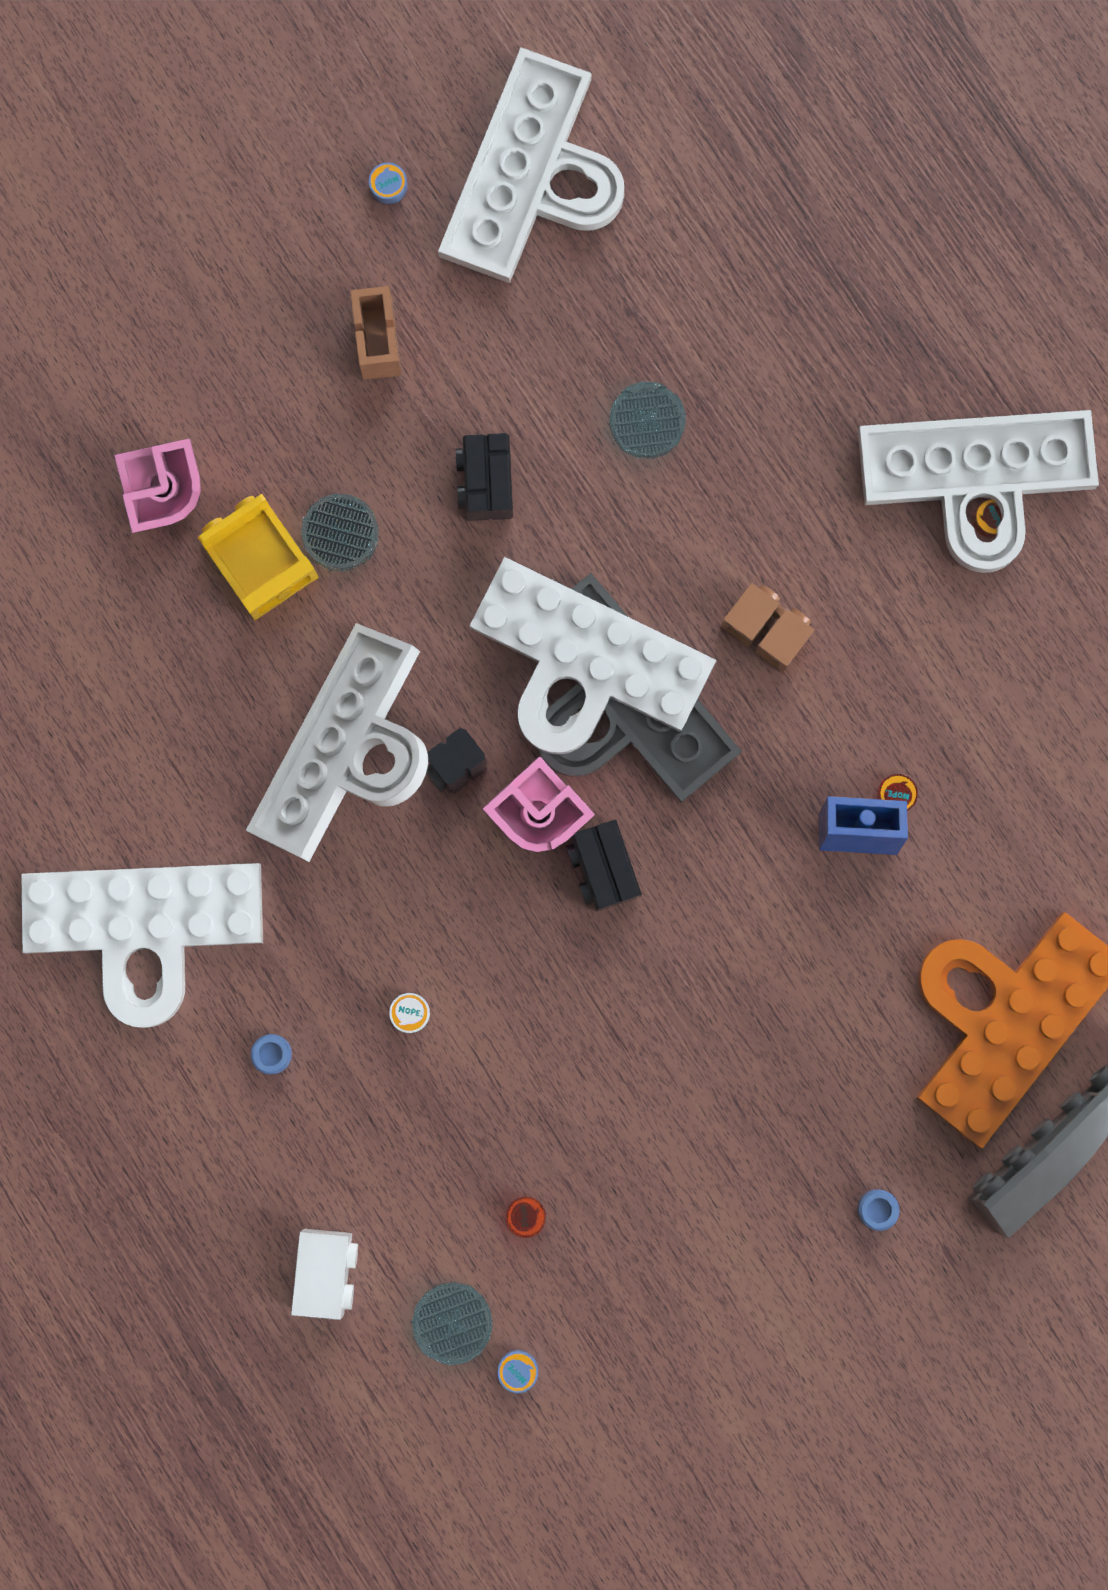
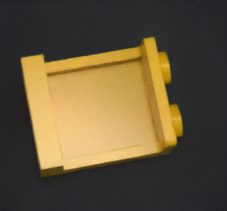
[197,494,319,620]

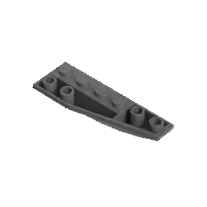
[968,1065,1108,1238]

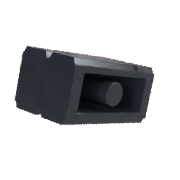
[456,433,513,521]
[426,727,487,794]
[566,820,642,912]

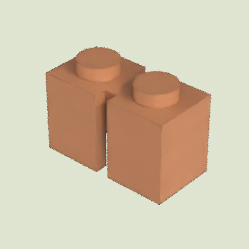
[350,286,401,380]
[721,583,815,673]

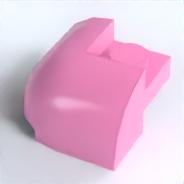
[114,438,201,533]
[482,757,595,852]

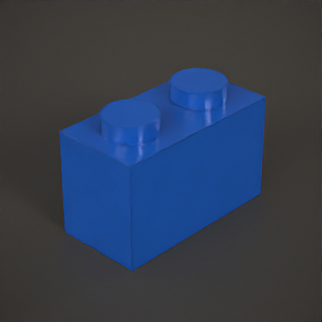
[819,796,908,855]

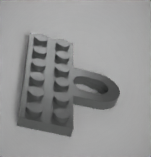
[538,573,742,803]

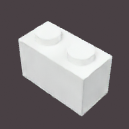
[291,1229,358,1320]

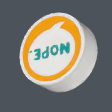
[390,993,430,1033]

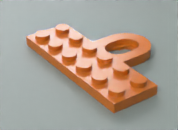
[916,912,1108,1149]

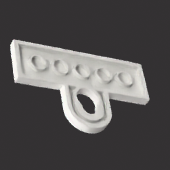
[438,48,624,283]
[858,410,1099,573]
[469,557,716,754]
[246,623,428,862]
[21,863,263,1028]

